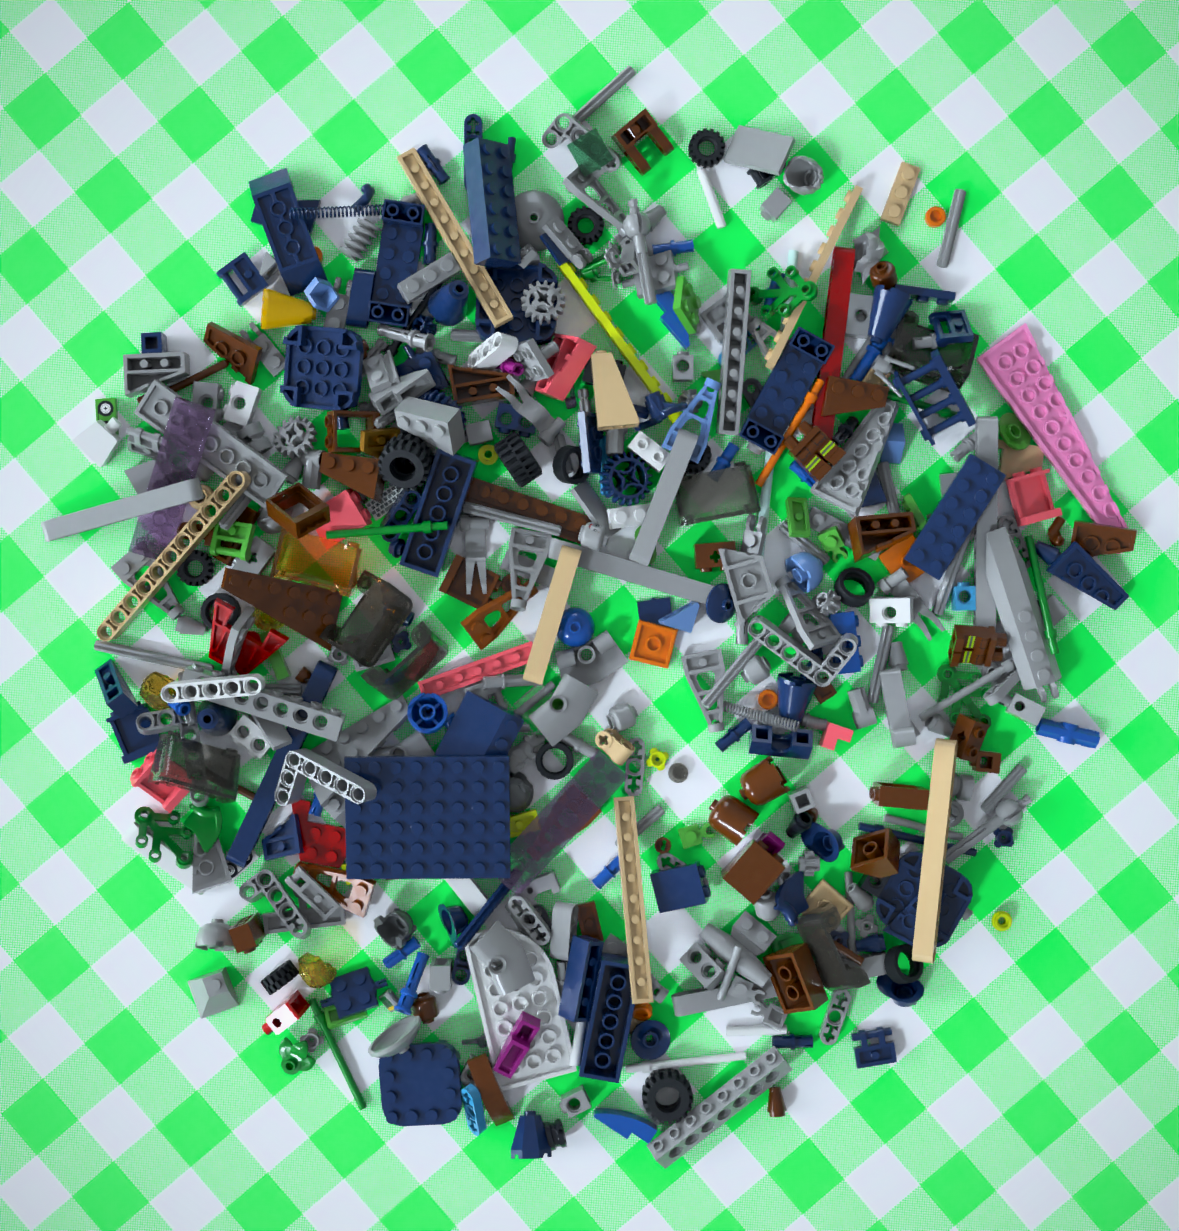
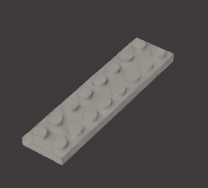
[134,379,289,509]

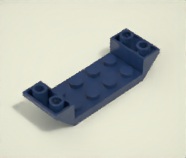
[248,168,328,296]
[366,199,425,327]
[739,326,835,455]

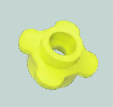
[646,748,669,771]

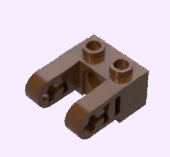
[611,108,674,176]

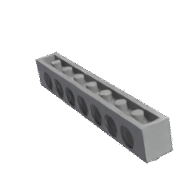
[716,269,752,435]
[182,664,346,742]
[646,1046,793,1169]

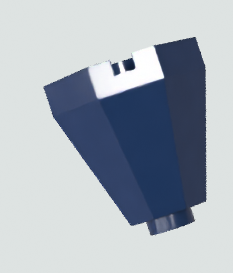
[511,1111,552,1159]

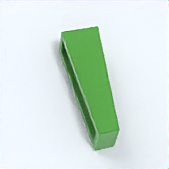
[259,630,292,681]

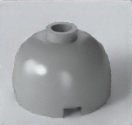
[195,919,235,951]

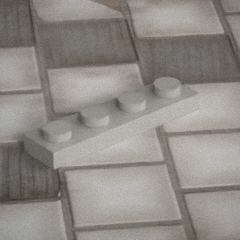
[809,507,881,561]

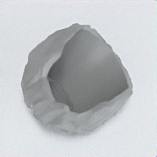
[783,156,824,196]

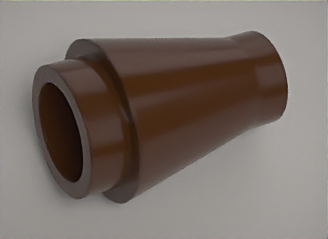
[767,1086,787,1117]

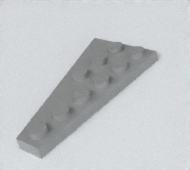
[308,695,408,808]

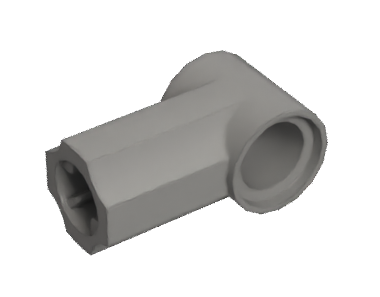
[603,428,629,457]
[301,448,326,490]
[847,687,877,729]

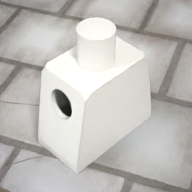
[71,417,122,468]

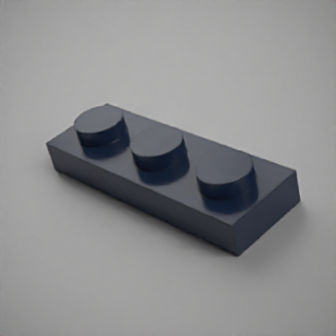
[893,284,956,306]

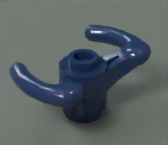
[634,391,688,431]

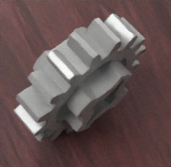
[521,280,565,325]
[273,415,318,459]

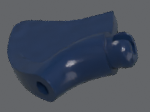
[774,871,809,926]

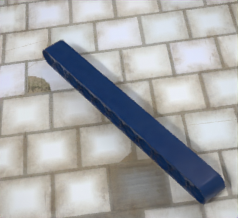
[226,660,338,868]

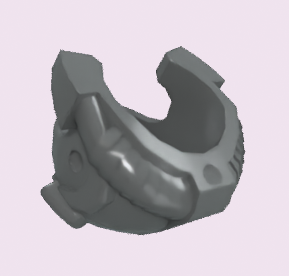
[510,771,534,813]
[373,908,417,950]

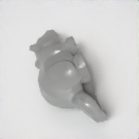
[507,734,545,776]

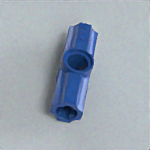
[1035,718,1100,749]

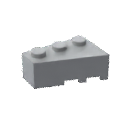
[123,352,190,398]
[394,396,466,456]

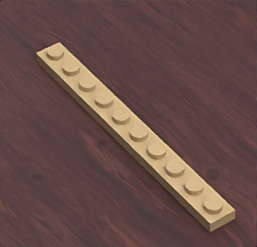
[396,148,513,328]
[764,185,863,370]
[613,796,654,1004]

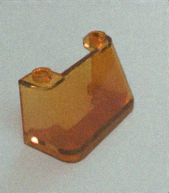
[270,528,363,597]

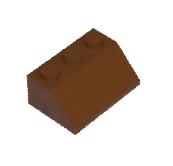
[762,943,829,1014]

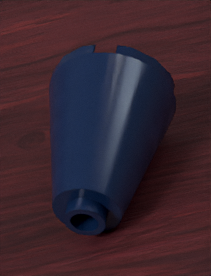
[428,280,469,326]
[867,285,914,345]
[777,672,817,728]
[197,700,237,736]

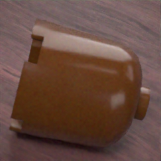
[739,756,791,806]
[708,795,759,846]

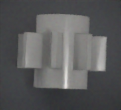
[678,389,703,413]
[816,590,841,616]
[798,851,820,876]

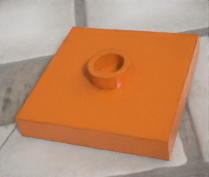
[878,535,925,583]
[629,620,678,669]

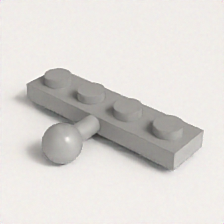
[262,882,346,934]

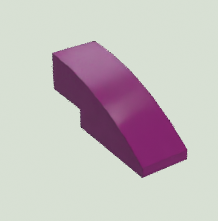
[493,1011,541,1079]

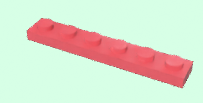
[417,641,533,696]

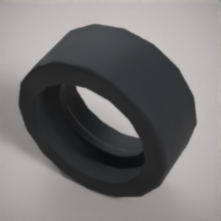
[552,445,589,485]
[834,567,875,608]
[201,593,241,629]
[535,742,574,780]
[884,944,924,984]

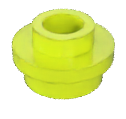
[478,445,498,465]
[991,911,1012,931]

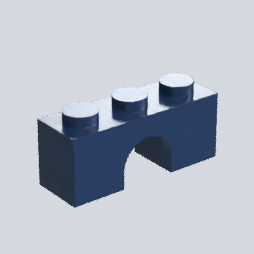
[748,724,813,760]

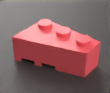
[534,333,597,401]

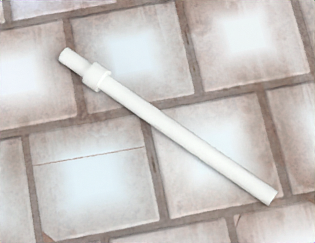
[625,1052,746,1073]

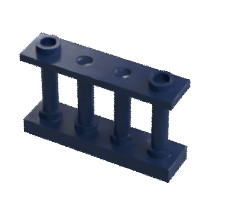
[892,349,976,446]

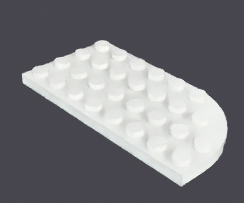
[465,928,577,1091]

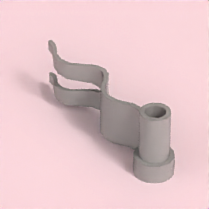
[495,374,567,447]
[460,515,489,594]
[877,567,946,641]

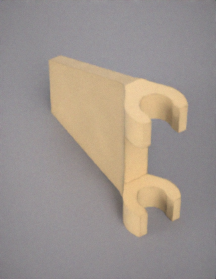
[998,439,1044,480]

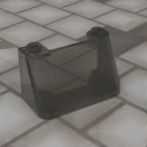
[886,310,980,393]
[674,461,761,527]
[319,570,413,667]
[360,620,449,700]
[148,731,241,804]
[796,902,871,991]

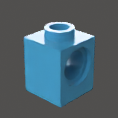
[951,582,976,611]

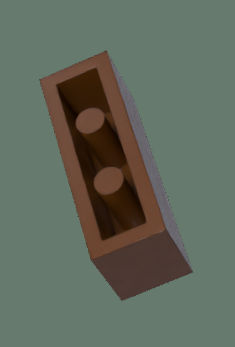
[228,912,267,954]

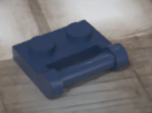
[216,252,269,307]
[928,309,974,348]

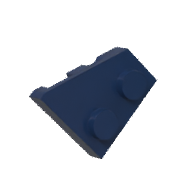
[262,814,304,861]

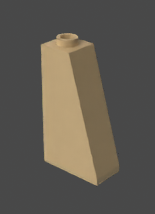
[591,350,639,431]

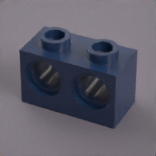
[495,402,536,438]

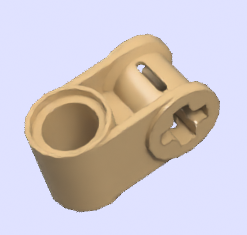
[595,728,635,766]

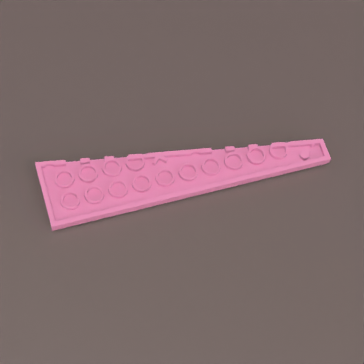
[975,323,1128,554]

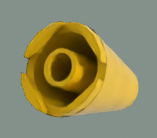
[261,289,316,330]

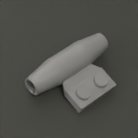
[699,911,777,988]

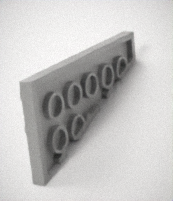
[810,399,899,517]

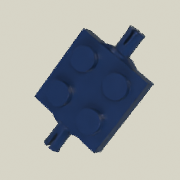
[396,344,450,399]
[320,966,388,1019]

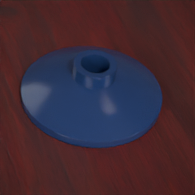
[706,583,736,623]
[631,1020,671,1060]

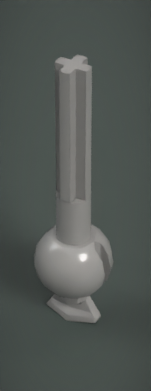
[623,198,657,305]
[946,794,1033,864]

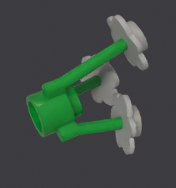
[580,240,622,290]

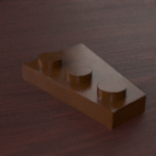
[1070,520,1137,557]

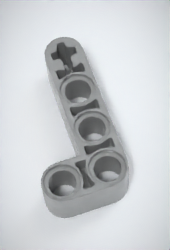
[542,112,622,172]
[879,667,917,749]
[239,870,311,940]

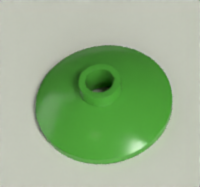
[998,413,1031,450]

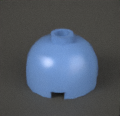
[785,552,823,593]

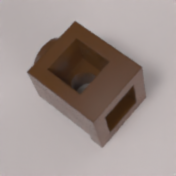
[969,750,1002,774]

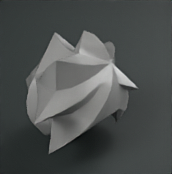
[853,226,889,286]

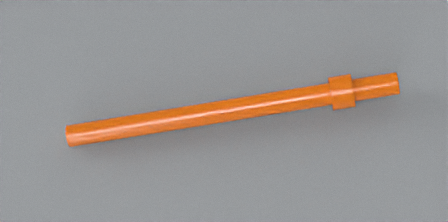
[755,378,825,487]

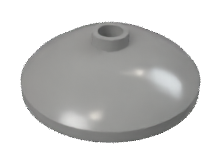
[515,190,564,251]
[368,1015,422,1058]

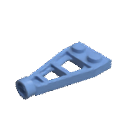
[661,377,722,463]

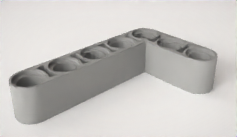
[748,615,858,687]
[136,708,209,807]
[274,748,377,806]

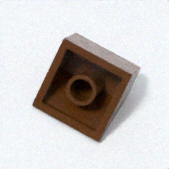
[850,828,900,878]

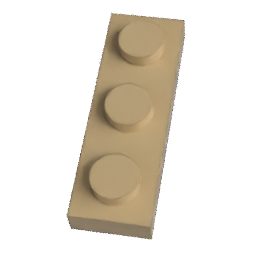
[880,161,921,227]

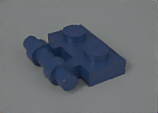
[851,1026,897,1069]

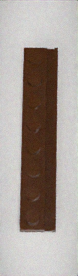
[465,477,592,544]

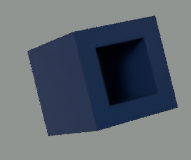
[141,332,167,354]

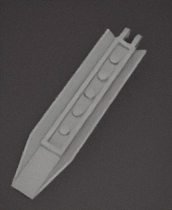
[986,527,1062,703]

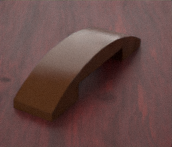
[467,1053,515,1126]

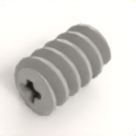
[339,218,382,264]

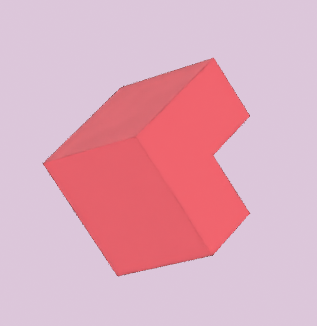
[818,721,854,751]

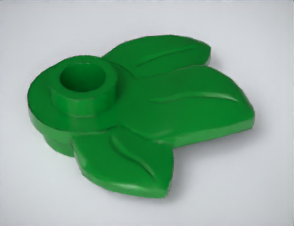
[279,1037,316,1075]

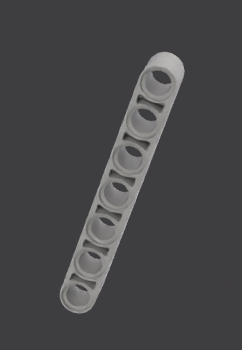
[629,428,699,567]

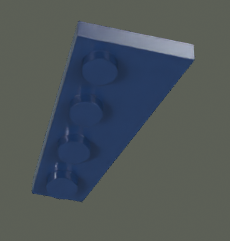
[1046,541,1129,610]

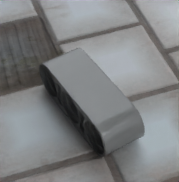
[550,901,578,961]

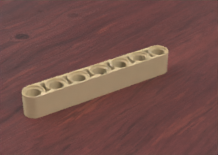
[523,545,582,685]

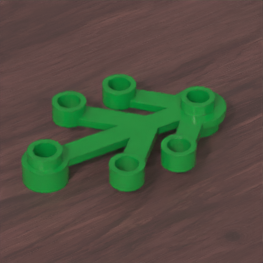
[749,265,818,319]
[937,664,991,727]
[134,806,193,869]

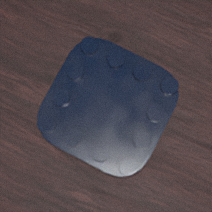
[475,263,558,345]
[280,325,364,411]
[876,850,973,947]
[378,1039,464,1127]

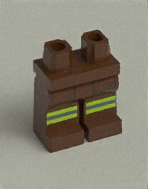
[783,420,846,482]
[948,624,1007,667]

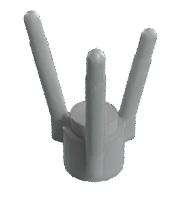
[871,354,915,398]

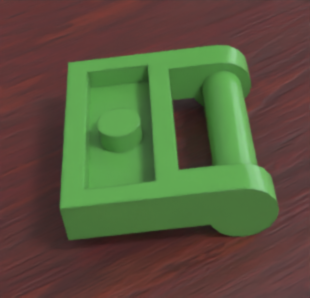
[209,519,256,561]

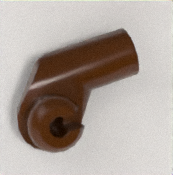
[1048,516,1066,546]

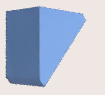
[880,423,905,464]
[658,601,700,633]

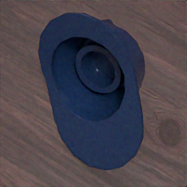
[801,822,845,862]
[438,903,469,948]
[876,973,924,1007]

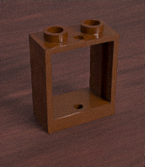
[325,410,380,454]
[266,482,331,539]
[869,782,929,810]

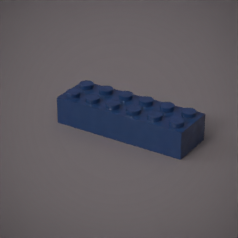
[463,137,521,270]
[399,448,479,578]
[903,454,1007,580]
[578,952,635,1083]

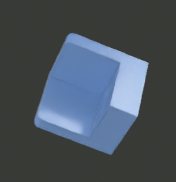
[303,277,339,312]

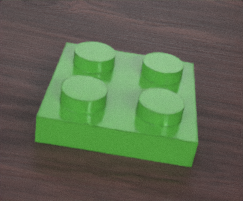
[673,276,701,334]

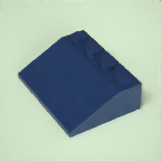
[434,690,524,756]

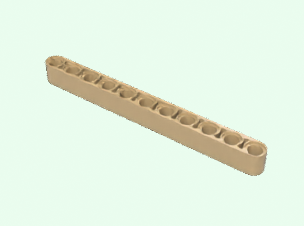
[97,471,251,641]
[912,738,958,964]

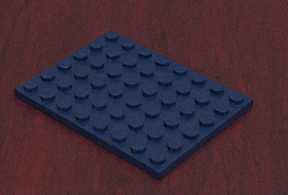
[344,755,511,879]

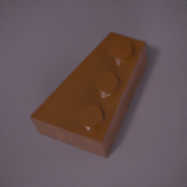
[319,452,385,503]
[847,511,917,563]

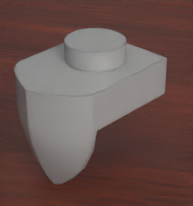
[519,243,541,269]

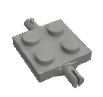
[621,250,690,299]

